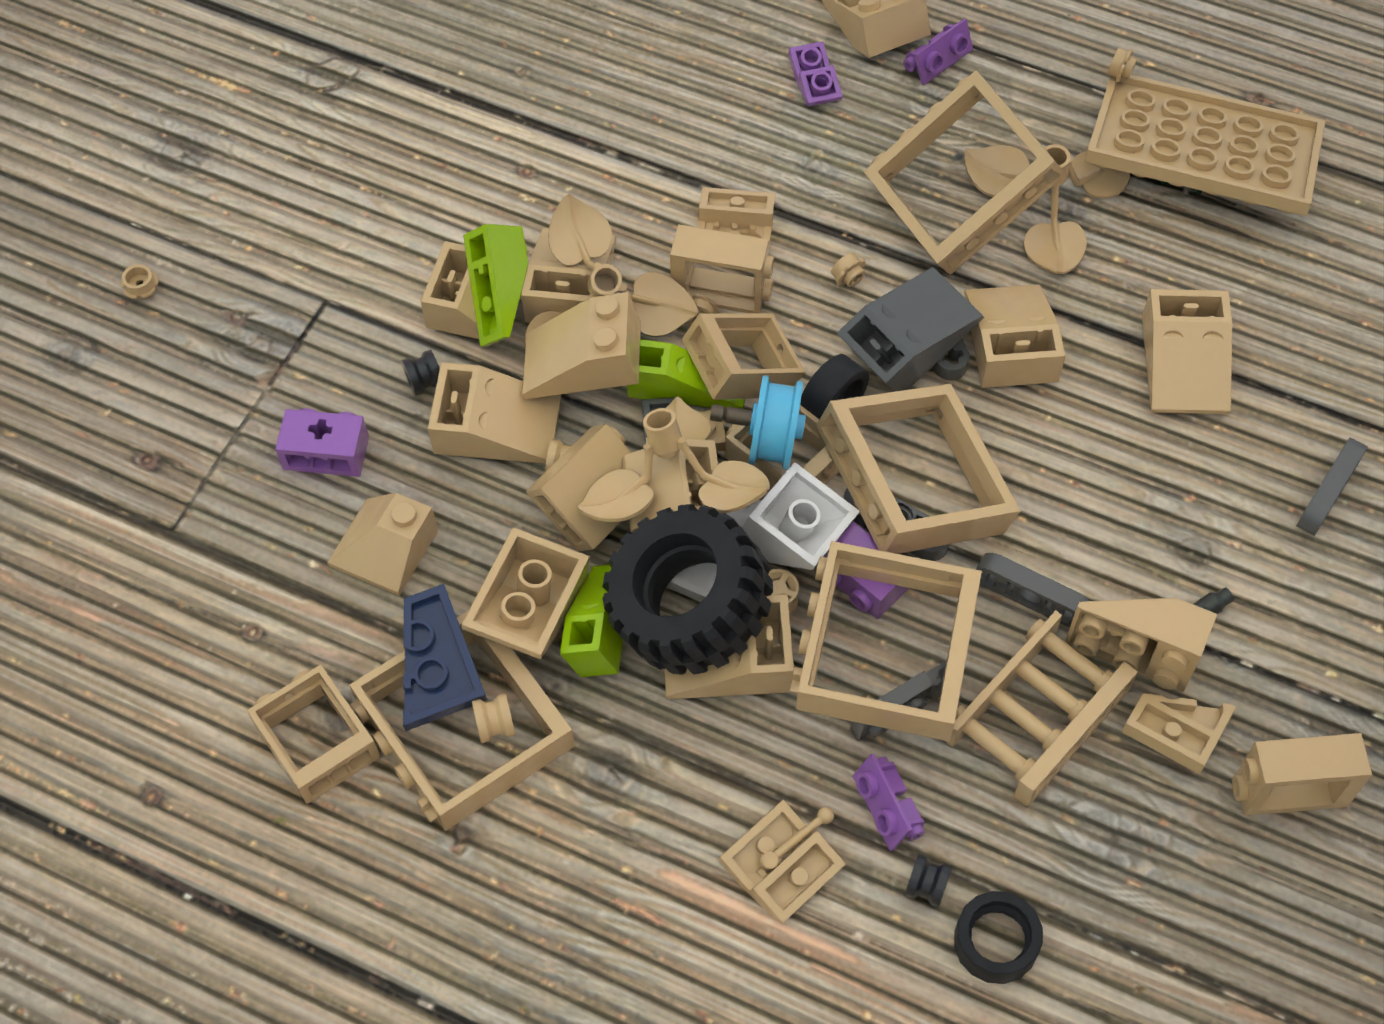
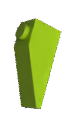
[463,224,528,347]

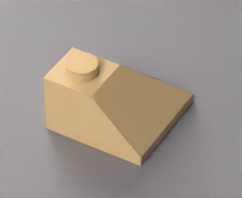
[327,493,438,596]

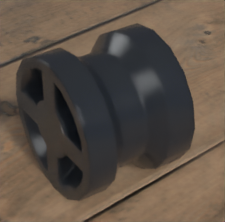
[401,349,440,396]
[905,854,953,908]

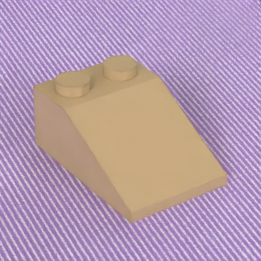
[522,292,641,399]
[461,527,590,659]

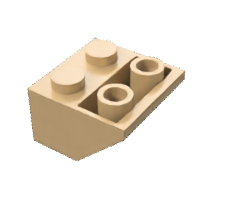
[420,241,500,343]
[622,439,718,532]

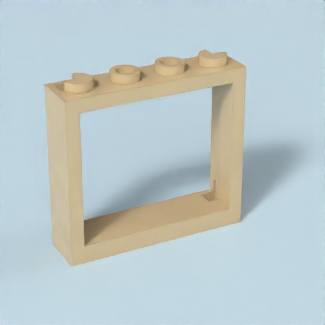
[864,70,1066,275]
[816,384,1021,554]
[790,541,982,742]
[349,610,575,831]

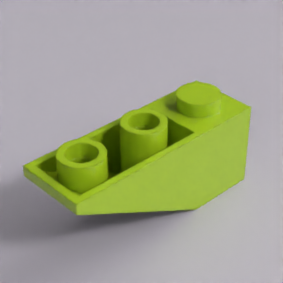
[627,339,745,409]
[560,565,623,677]

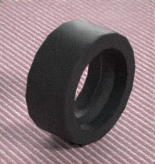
[800,354,870,420]
[954,891,1043,984]

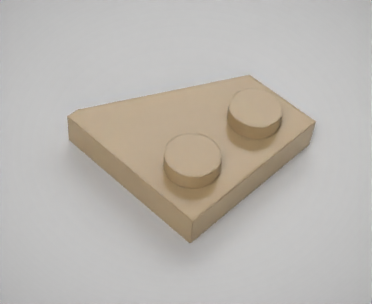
[1122,693,1236,774]

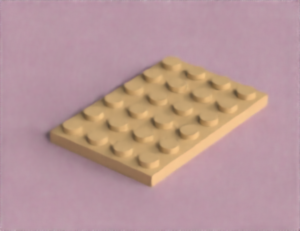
[1084,75,1325,216]

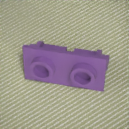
[903,18,973,85]
[853,754,925,851]

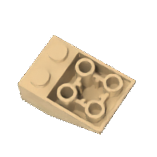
[821,0,931,58]
[521,228,616,322]
[964,284,1065,388]
[1142,289,1232,414]
[428,362,562,464]
[665,594,794,699]
[1065,598,1217,692]

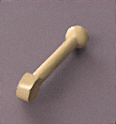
[760,807,834,870]

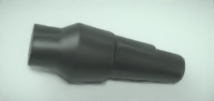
[1193,587,1234,614]

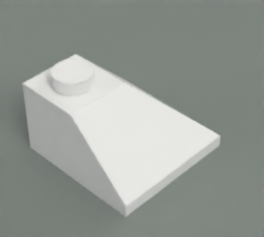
[743,462,860,570]

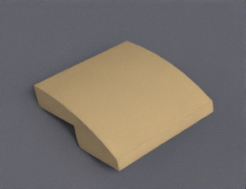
[697,187,775,255]
[717,800,846,924]

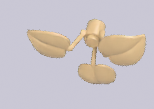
[964,144,1131,274]
[524,194,698,351]
[578,396,770,522]

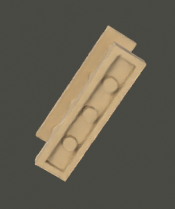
[946,610,1138,807]

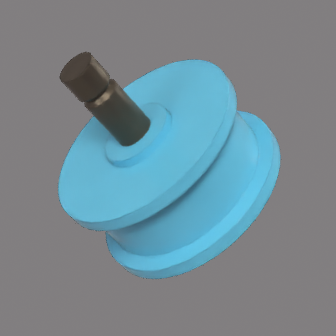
[710,375,806,470]

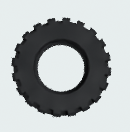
[602,504,773,675]

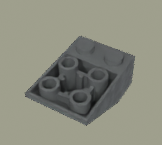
[837,267,984,392]

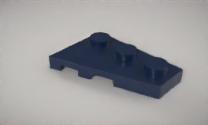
[403,584,487,731]

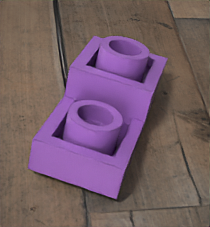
[788,41,843,106]

